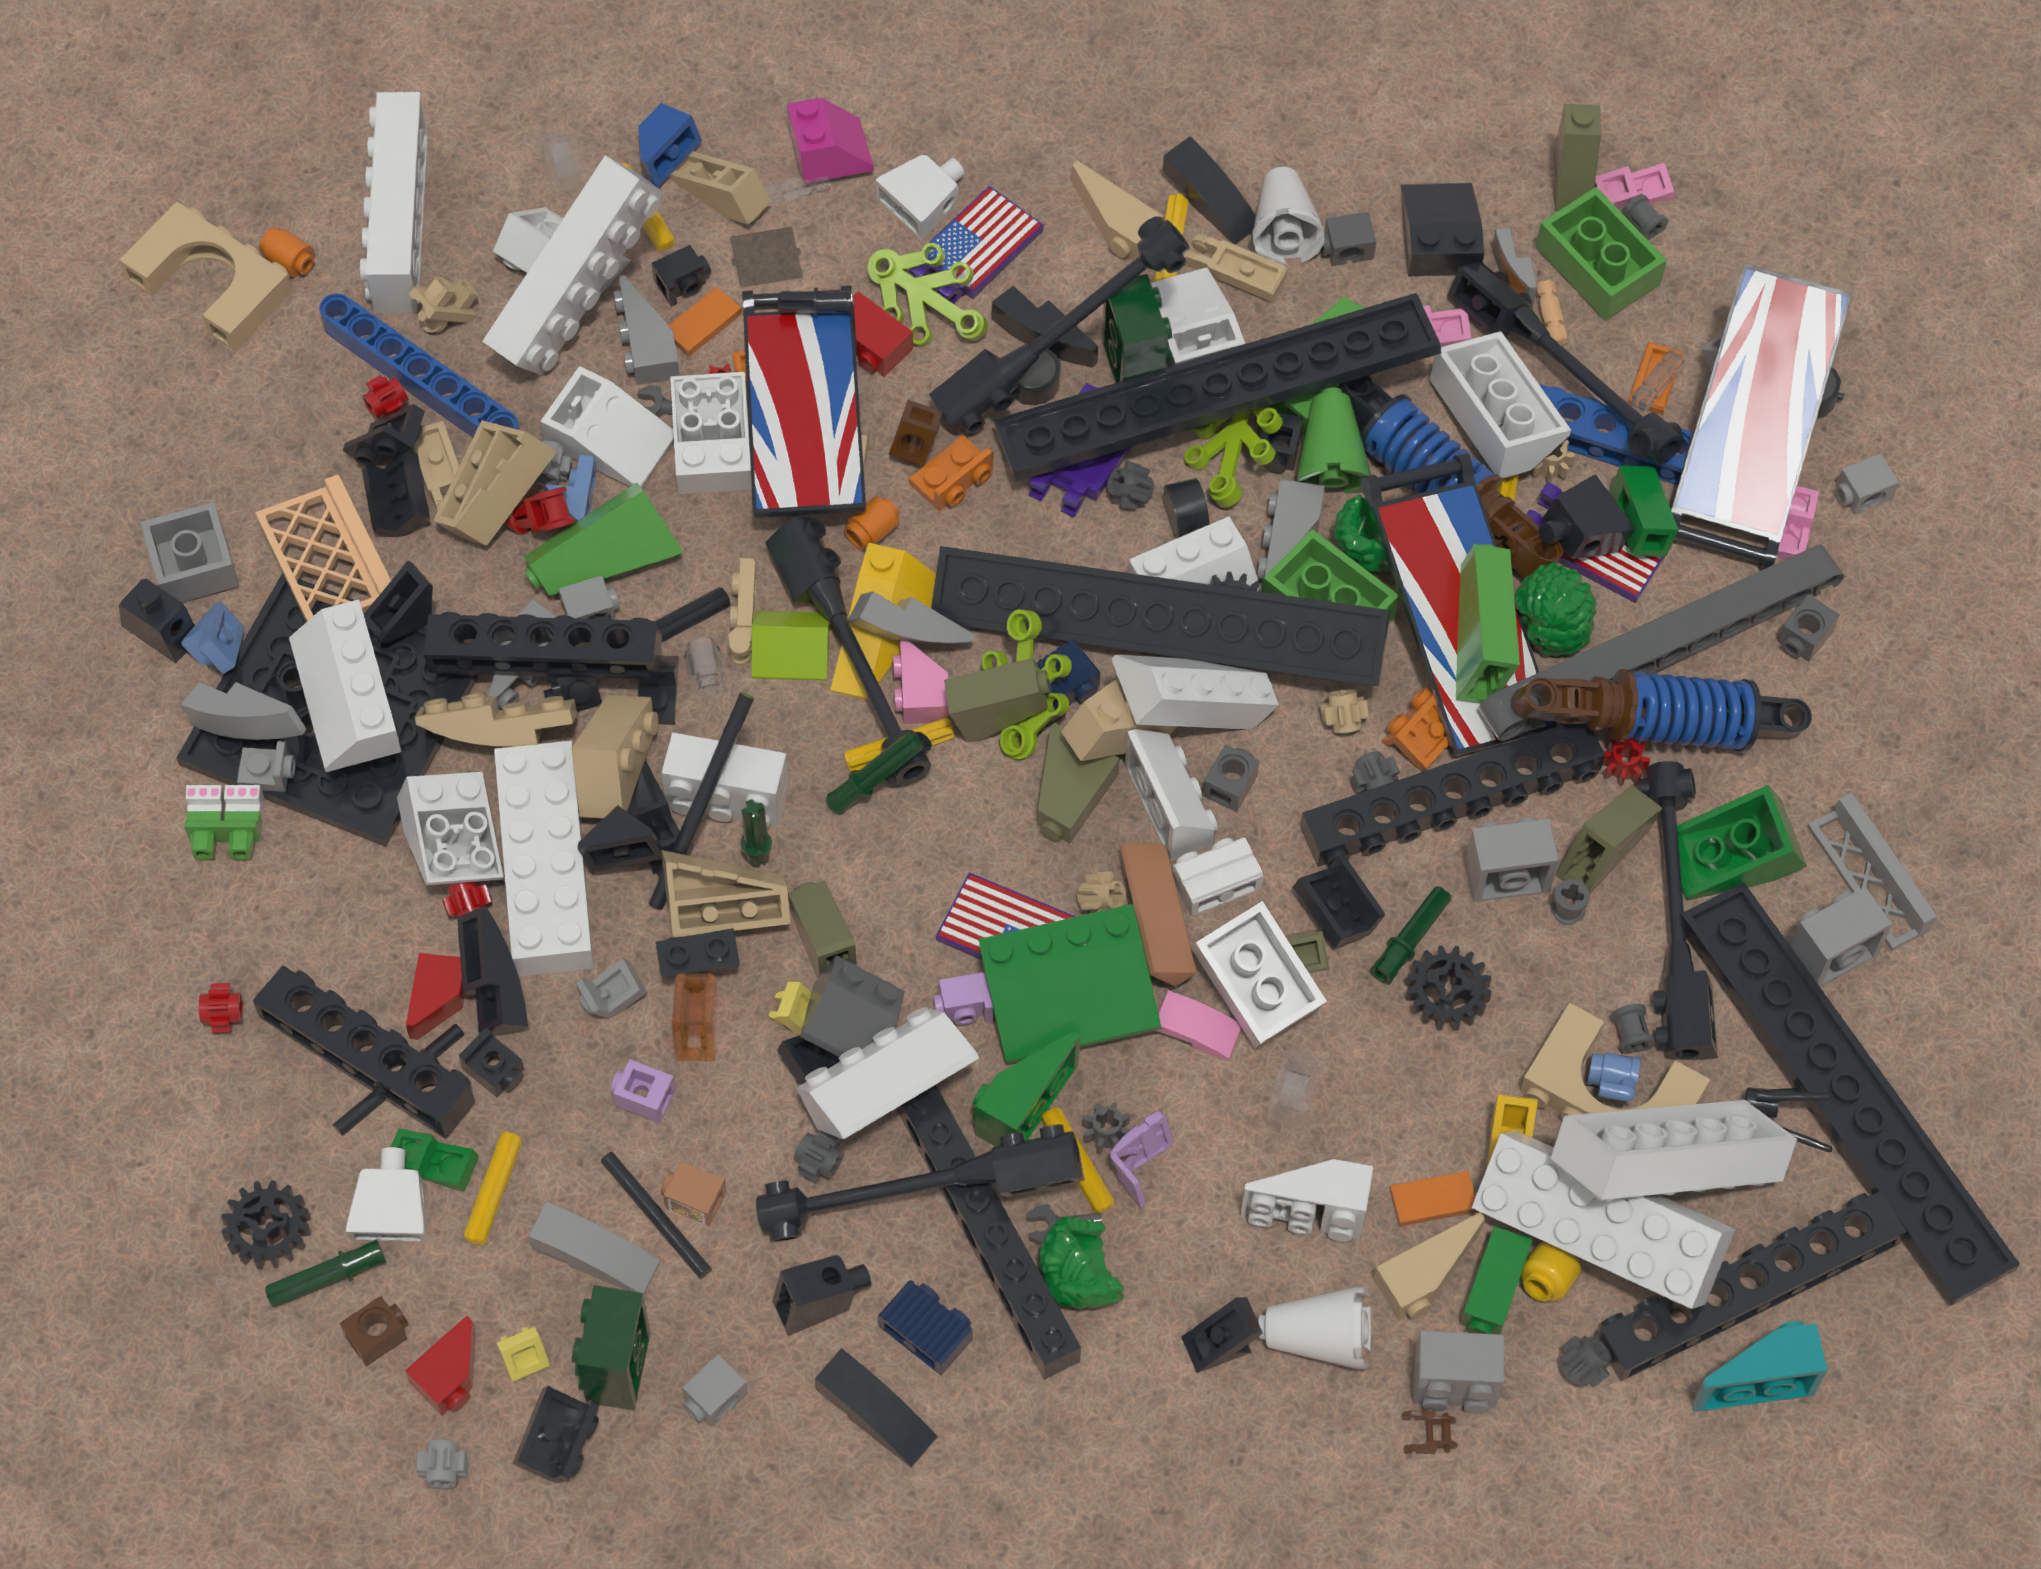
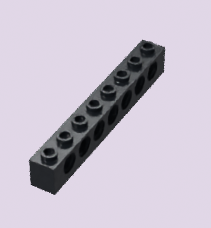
[1300,723,1605,867]
[896,1084,1081,1380]
[1597,1191,1907,1382]

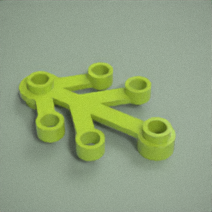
[867,243,988,346]
[1184,406,1283,508]
[981,610,1072,760]

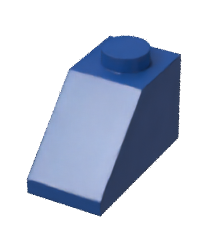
[638,103,702,188]

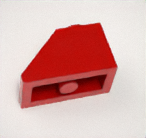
[853,291,913,377]
[406,953,472,1040]
[405,1316,476,1416]

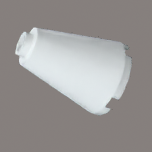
[1252,167,1324,264]
[1259,1286,1372,1369]

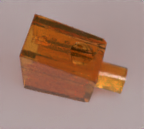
[672,973,718,1061]

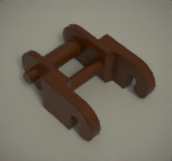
[1402,1410,1457,1454]

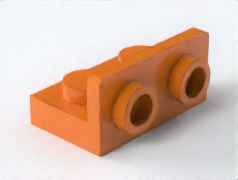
[909,435,994,512]
[1381,687,1449,771]

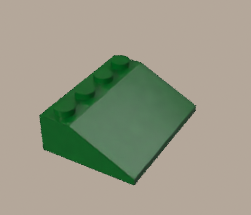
[978,904,1162,1064]

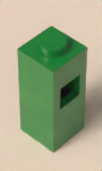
[1609,465,1678,556]
[1460,1226,1533,1335]

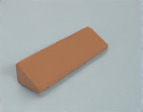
[1120,843,1196,987]

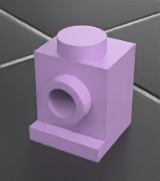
[933,972,993,1025]
[610,1059,676,1124]

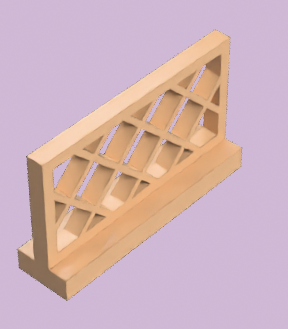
[255,474,391,622]

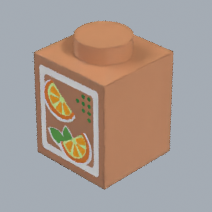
[661,1161,727,1227]

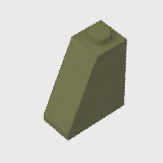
[1554,104,1601,211]
[944,658,1051,743]
[1037,722,1120,844]
[1555,785,1662,894]
[788,880,857,979]

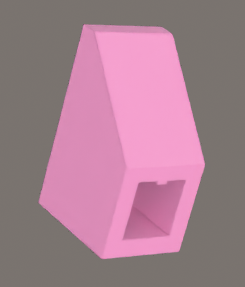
[893,640,949,724]

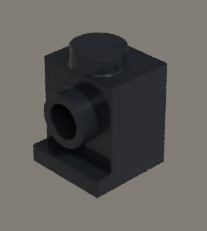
[652,245,711,307]
[1259,413,1303,473]
[458,1028,524,1097]

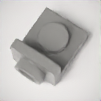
[237,741,296,792]

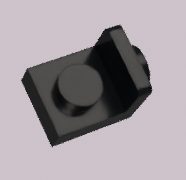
[543,677,602,711]

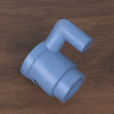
[1587,1052,1641,1102]

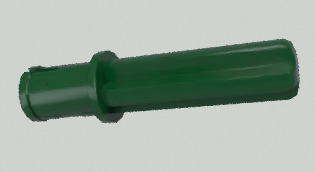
[826,732,923,814]
[741,799,772,868]
[1370,886,1452,985]
[265,1239,387,1307]

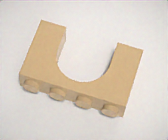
[119,201,292,351]
[1520,1002,1711,1120]

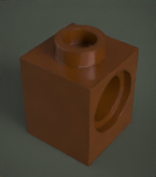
[889,400,943,466]
[339,1296,408,1367]

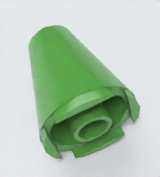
[1296,388,1371,493]

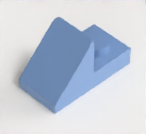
[545,455,597,526]
[182,601,245,674]

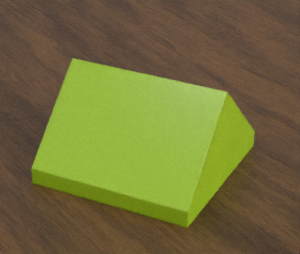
[751,610,831,681]

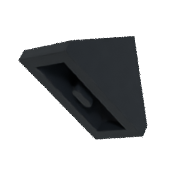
[363,561,433,643]
[577,805,664,872]

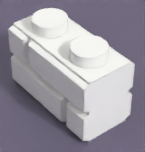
[1172,837,1264,917]

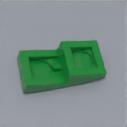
[391,1128,479,1192]

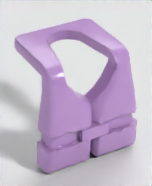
[1110,1111,1174,1208]

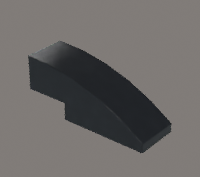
[1162,136,1256,245]
[991,285,1098,368]
[627,759,688,874]
[457,907,528,1036]
[815,1348,938,1468]

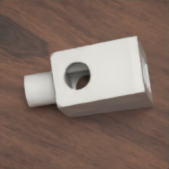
[875,155,965,240]
[346,1147,428,1242]

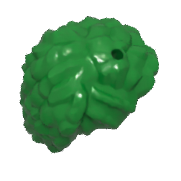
[1334,495,1392,573]
[1514,562,1597,657]
[1039,1216,1124,1309]

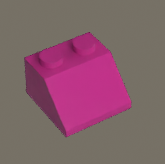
[787,98,874,184]

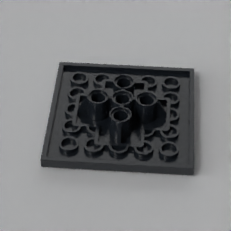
[176,573,479,847]

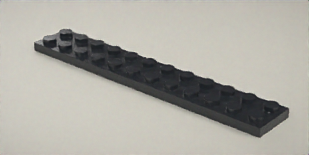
[994,293,1441,482]
[931,546,1391,686]
[1680,882,2020,1305]

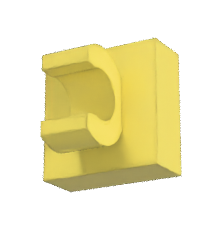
[768,982,811,1035]
[497,1327,550,1382]

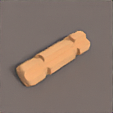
[1536,280,1568,345]

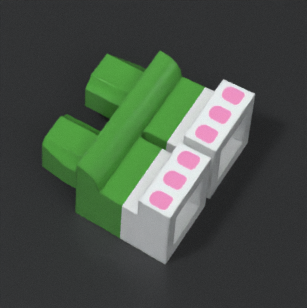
[185,785,265,860]

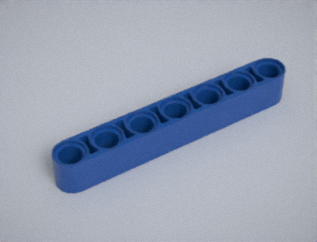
[319,293,520,438]

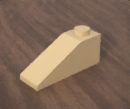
[667,151,772,225]
[1072,160,1163,261]
[1373,1212,1485,1320]

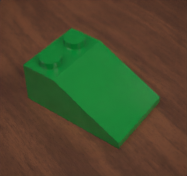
[1677,785,1807,900]
[972,1031,1080,1147]

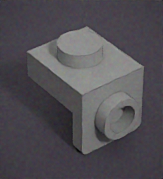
[576,958,647,1019]

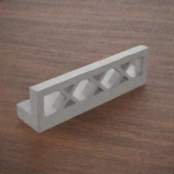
[1807,792,1937,951]

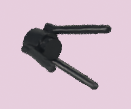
[1745,1087,1833,1152]

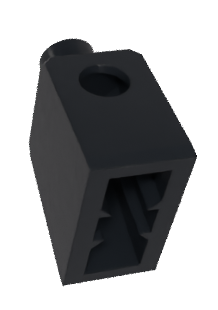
[1539,475,1636,559]
[119,578,195,664]
[772,1255,872,1336]

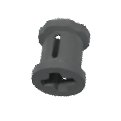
[1621,194,1669,240]
[1551,879,1590,925]
[1611,1004,1655,1054]

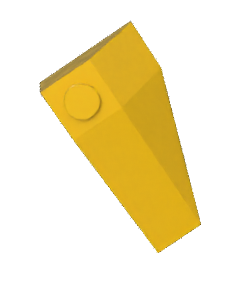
[830,543,936,700]

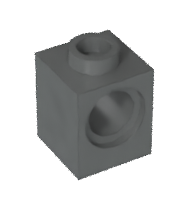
[1320,212,1377,266]
[1778,594,1840,662]
[1202,744,1259,812]

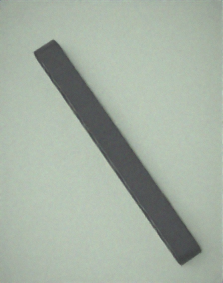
[1479,545,1844,741]

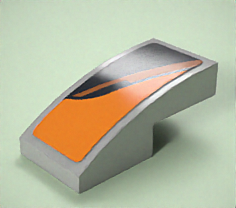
[1492,228,1537,305]

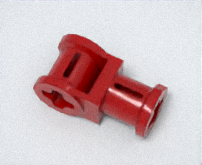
[506,486,576,534]

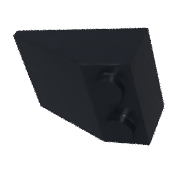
[1401,183,1485,277]

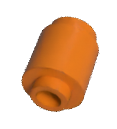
[259,227,315,278]
[844,496,899,551]

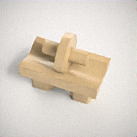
[408,277,478,333]

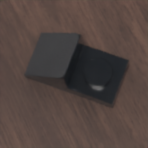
[638,656,679,725]
[1181,1297,1263,1373]

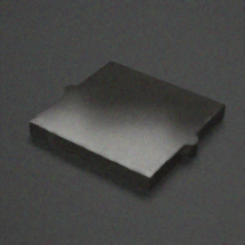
[730,227,803,288]

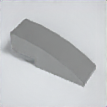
[847,591,975,646]
[181,682,306,740]
[529,1201,660,1296]

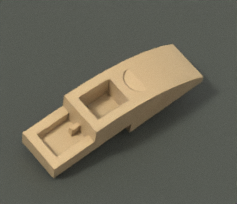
[415,693,577,746]

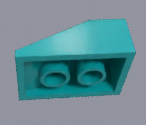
[1692,1321,1828,1412]

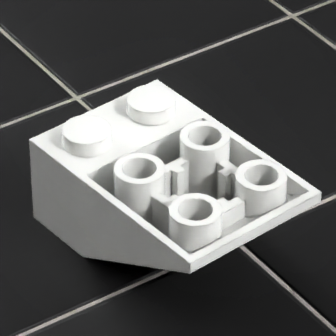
[1151,267,1245,367]
[540,366,674,488]
[670,372,752,494]
[397,772,504,885]
[1240,1159,1374,1242]

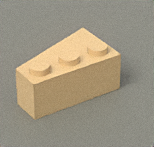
[433,420,557,546]
[1061,678,1177,761]
[571,695,658,818]
[662,850,790,938]

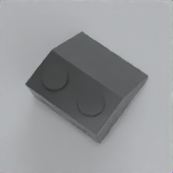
[800,955,905,1057]

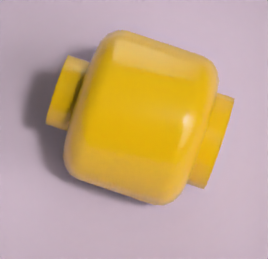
[1521,1242,1581,1302]

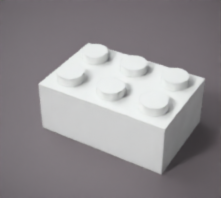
[661,732,789,828]
[1191,901,1327,1049]

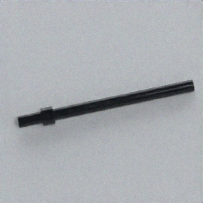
[649,692,755,910]

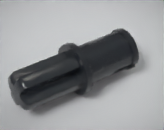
[778,288,851,317]

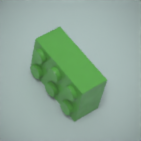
[1536,187,1667,320]
[1262,529,1399,625]

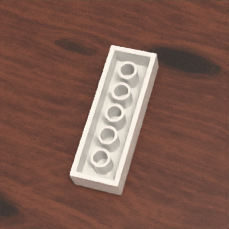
[360,92,428,313]
[482,155,664,375]
[494,740,594,977]
[1551,1100,1797,1202]
[1472,1131,1735,1309]

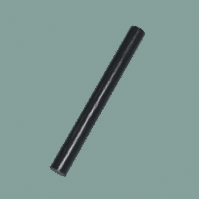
[332,1024,465,1137]
[601,1152,712,1280]

